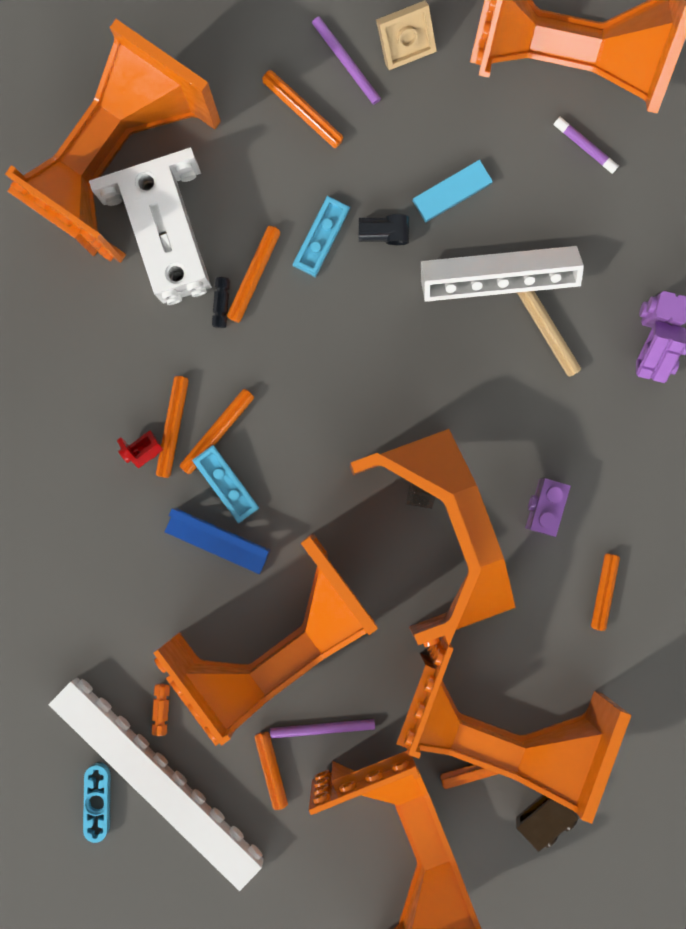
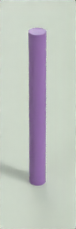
[312,16,381,105]
[270,719,375,739]

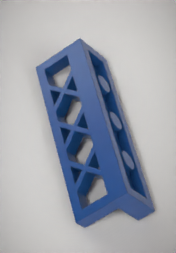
[164,508,271,574]

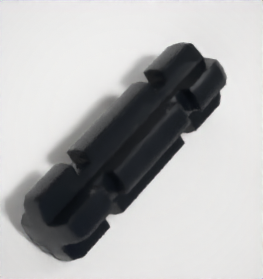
[212,277,230,328]

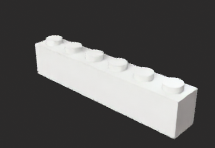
[421,246,584,302]

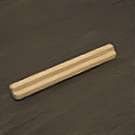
[517,291,581,377]

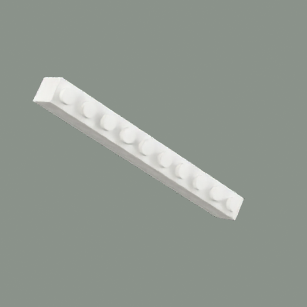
[48,678,264,891]

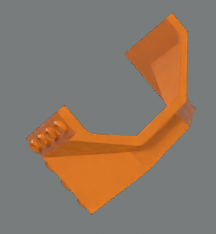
[470,0,686,113]
[5,19,221,263]
[350,429,516,647]
[153,533,378,746]
[396,637,631,824]
[309,750,482,929]

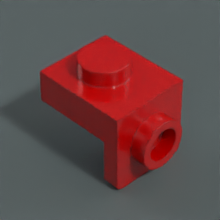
[117,430,163,469]

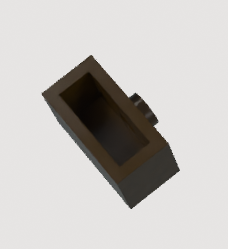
[516,795,579,852]

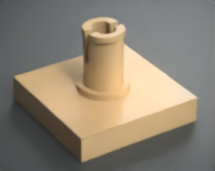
[376,0,437,70]

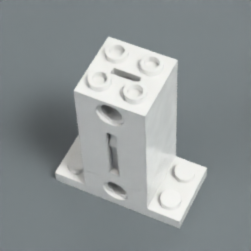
[89,147,212,305]

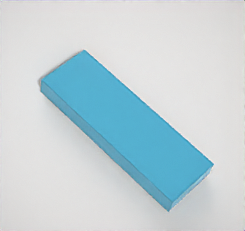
[412,160,493,223]
[293,196,350,278]
[192,445,259,523]

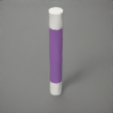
[553,117,619,174]

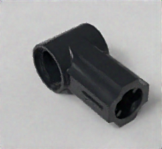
[359,214,409,246]

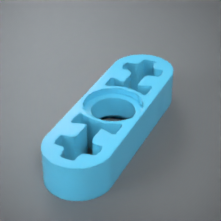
[83,762,111,843]

